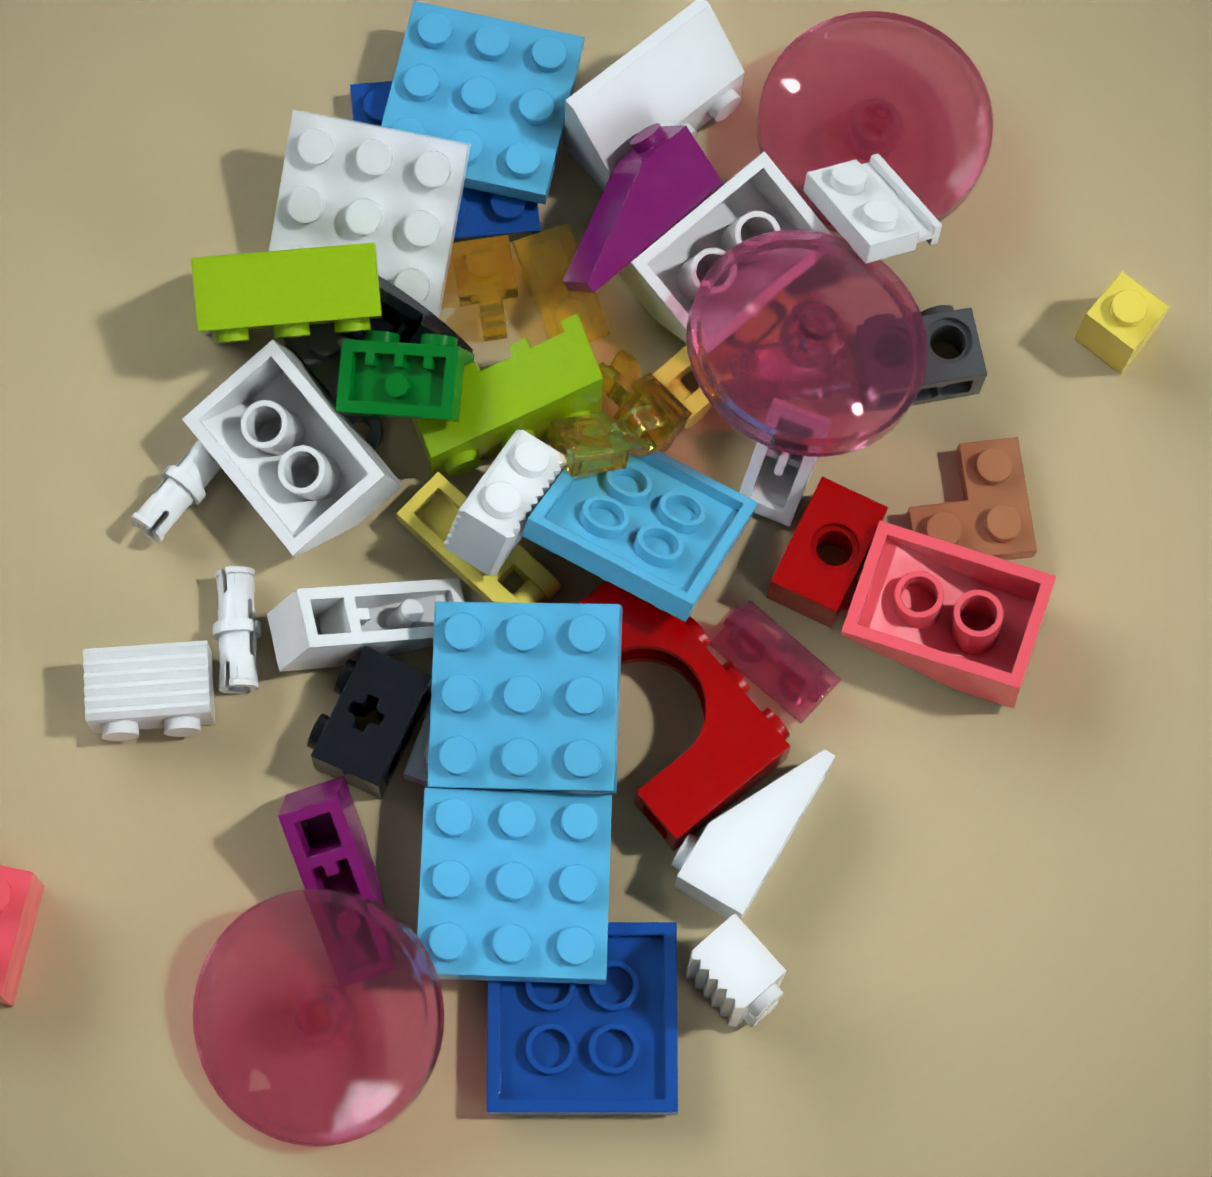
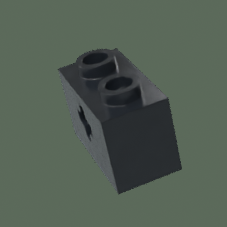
[307,646,432,799]

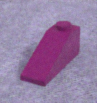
[562,123,724,293]
[278,776,402,987]

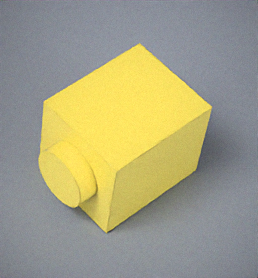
[1074,271,1169,374]

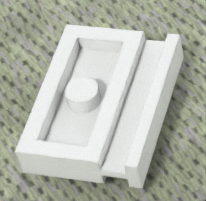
[803,153,942,264]

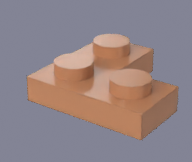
[906,437,1037,560]

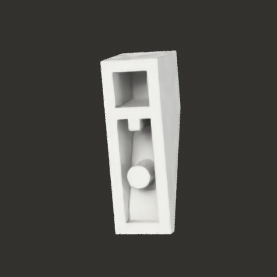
[267,578,465,672]
[671,749,835,920]

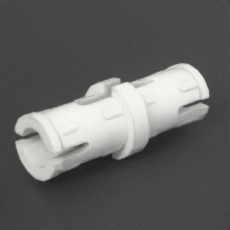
[130,440,221,543]
[212,566,262,694]

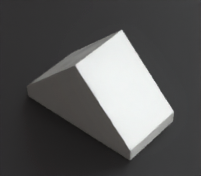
[739,399,830,527]

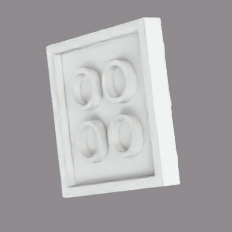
[269,109,471,318]

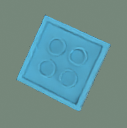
[381,1,585,205]
[521,420,758,622]
[427,601,623,794]
[415,788,612,984]

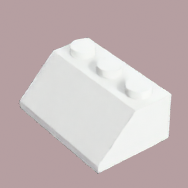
[564,0,745,191]
[617,151,839,357]
[182,339,403,557]

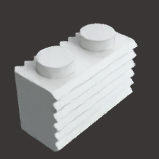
[444,430,567,576]
[82,640,215,741]
[686,914,786,1028]

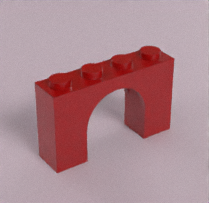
[578,581,791,851]

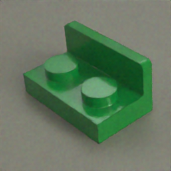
[335,330,475,422]

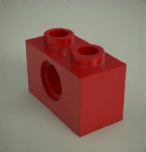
[766,477,888,629]

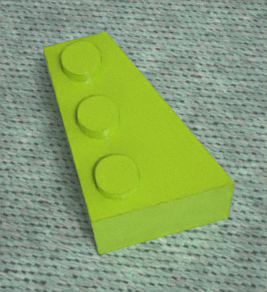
[191,242,382,344]
[411,313,603,476]

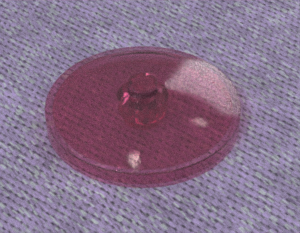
[757,11,993,234]
[686,230,928,457]
[193,888,444,1147]

